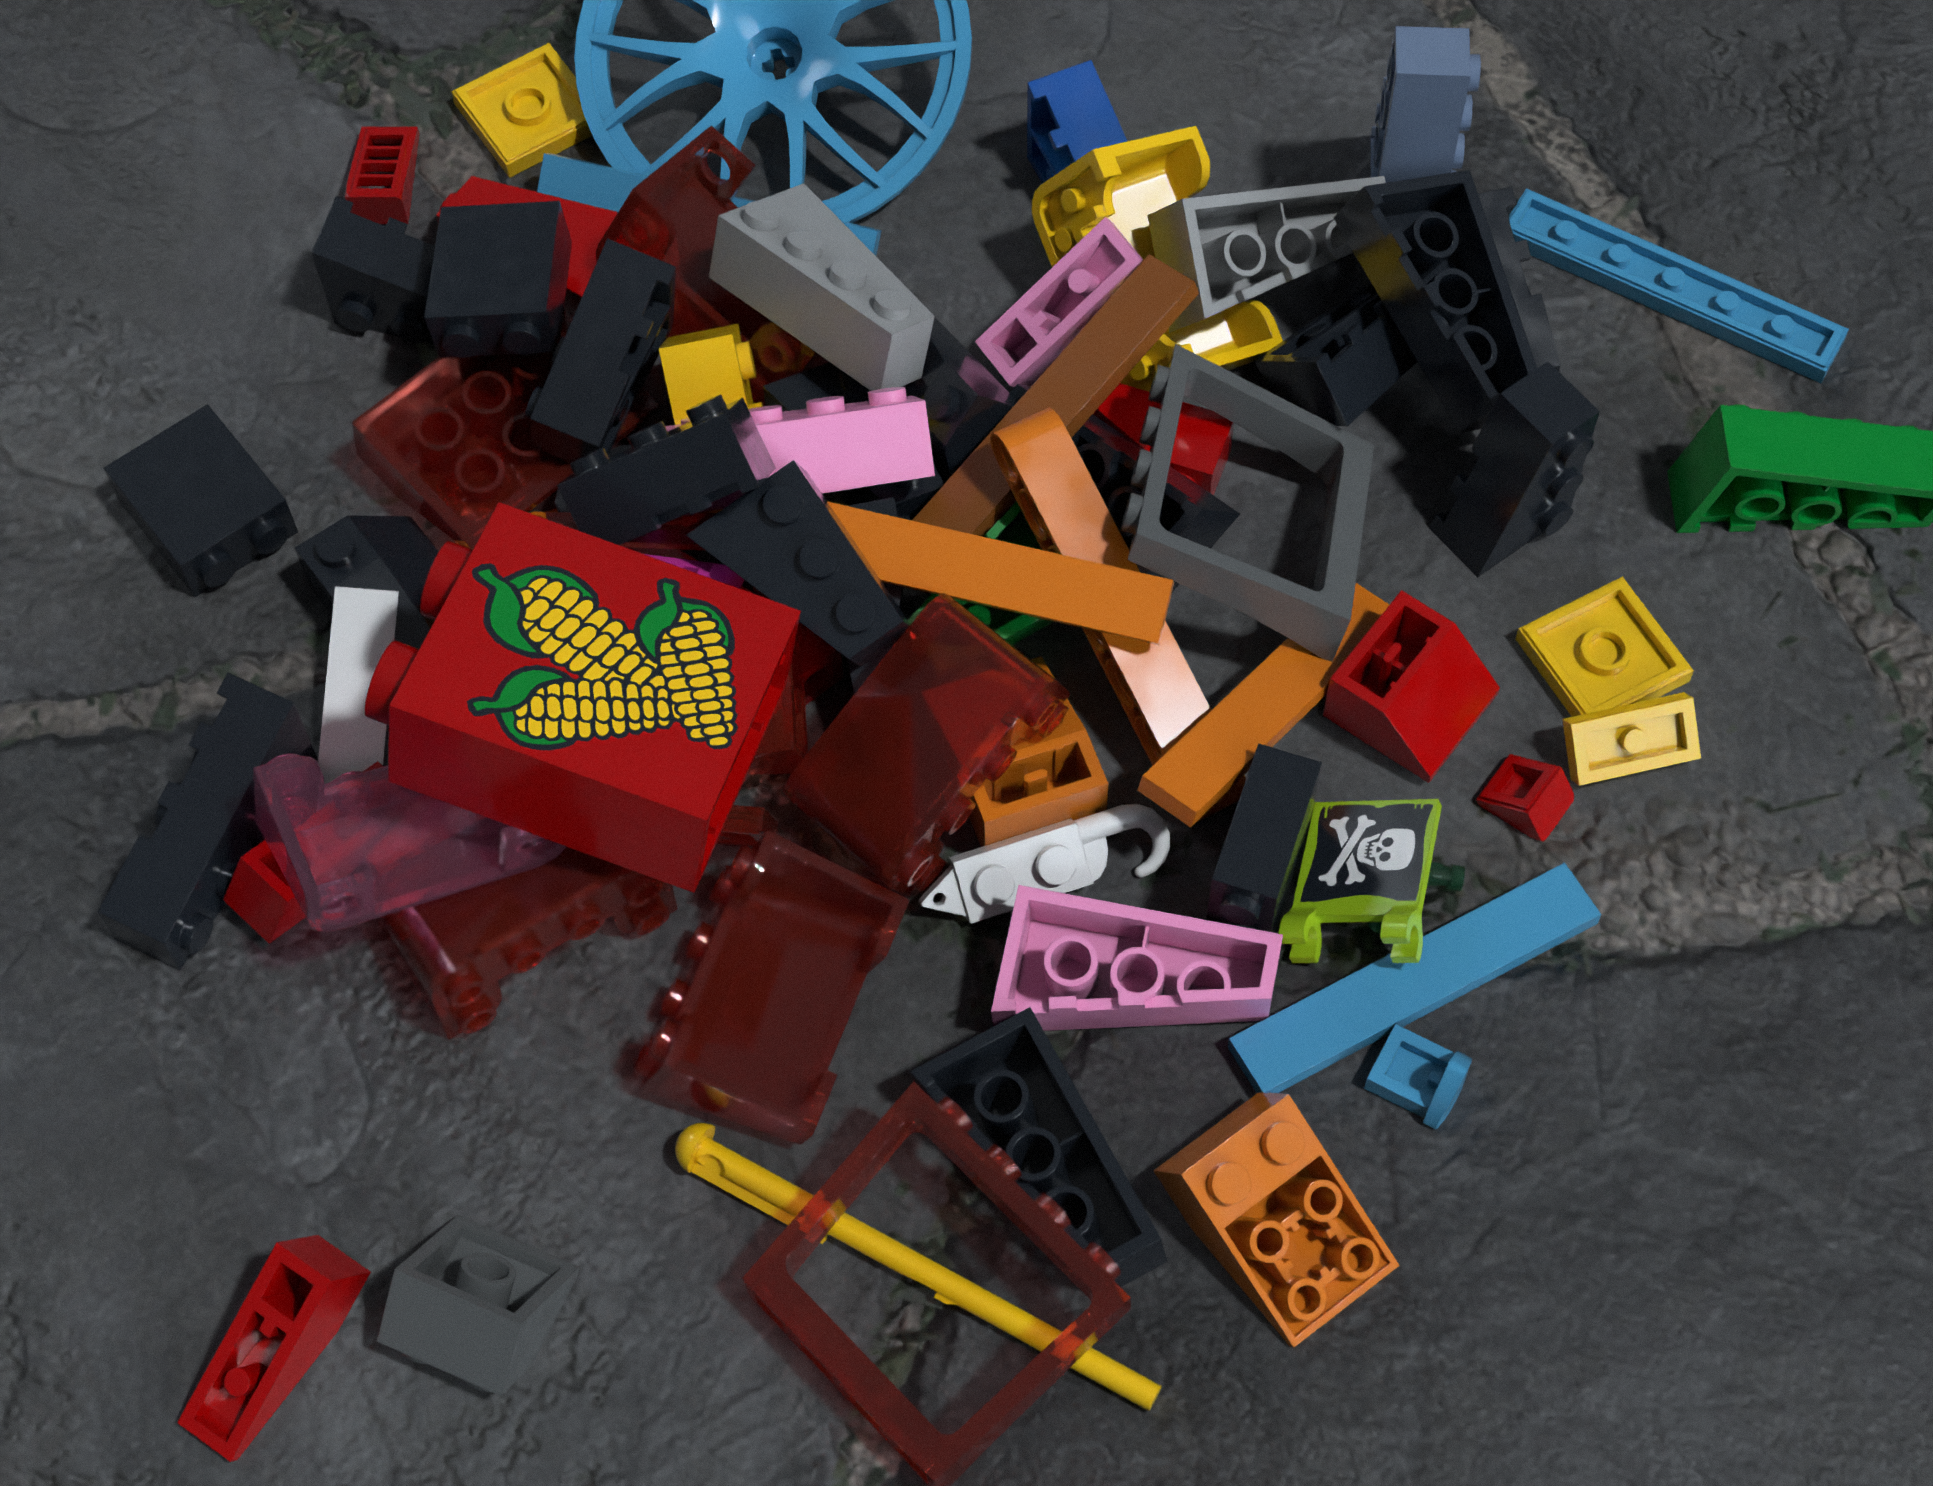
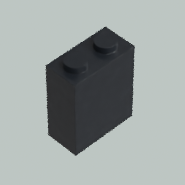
[424,201,572,358]
[103,404,298,597]
[1206,743,1322,933]

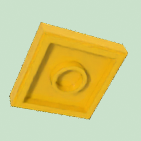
[451,43,592,178]
[1515,576,1694,717]

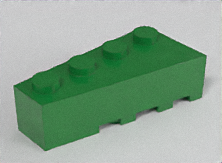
[1667,404,1933,533]

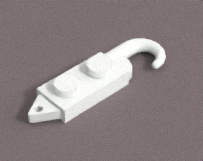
[919,804,1170,924]

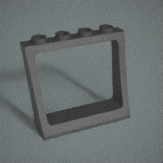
[1121,344,1374,662]

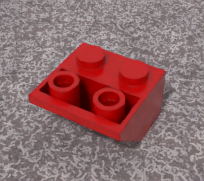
[1323,590,1500,783]

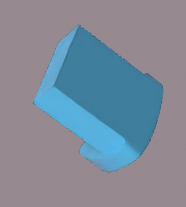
[1364,1024,1472,1129]

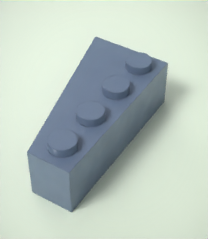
[1370,26,1481,183]

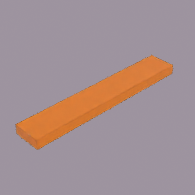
[827,501,1174,645]
[1137,583,1390,827]

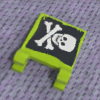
[1279,799,1442,963]

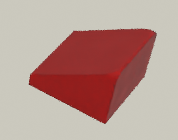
[1476,754,1574,842]

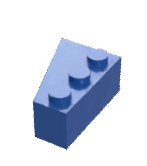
[1027,60,1127,184]

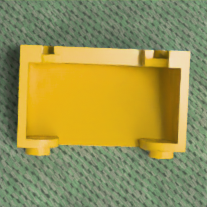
[1032,126,1283,392]

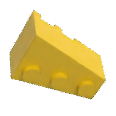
[659,324,763,527]

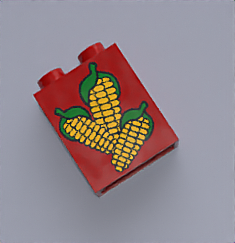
[365,502,801,893]

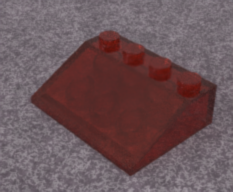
[351,308,660,549]

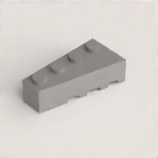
[1147,176,1385,333]
[709,183,935,391]

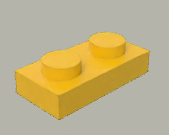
[1562,692,1701,786]

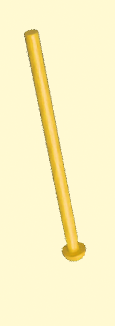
[675,1123,1162,1411]

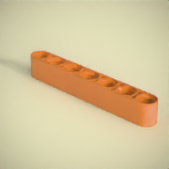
[990,407,1246,823]

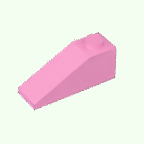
[975,217,1143,387]

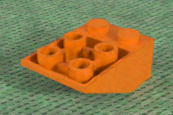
[923,656,1108,847]
[1153,1092,1400,1348]

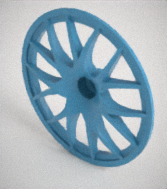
[574,0,972,223]

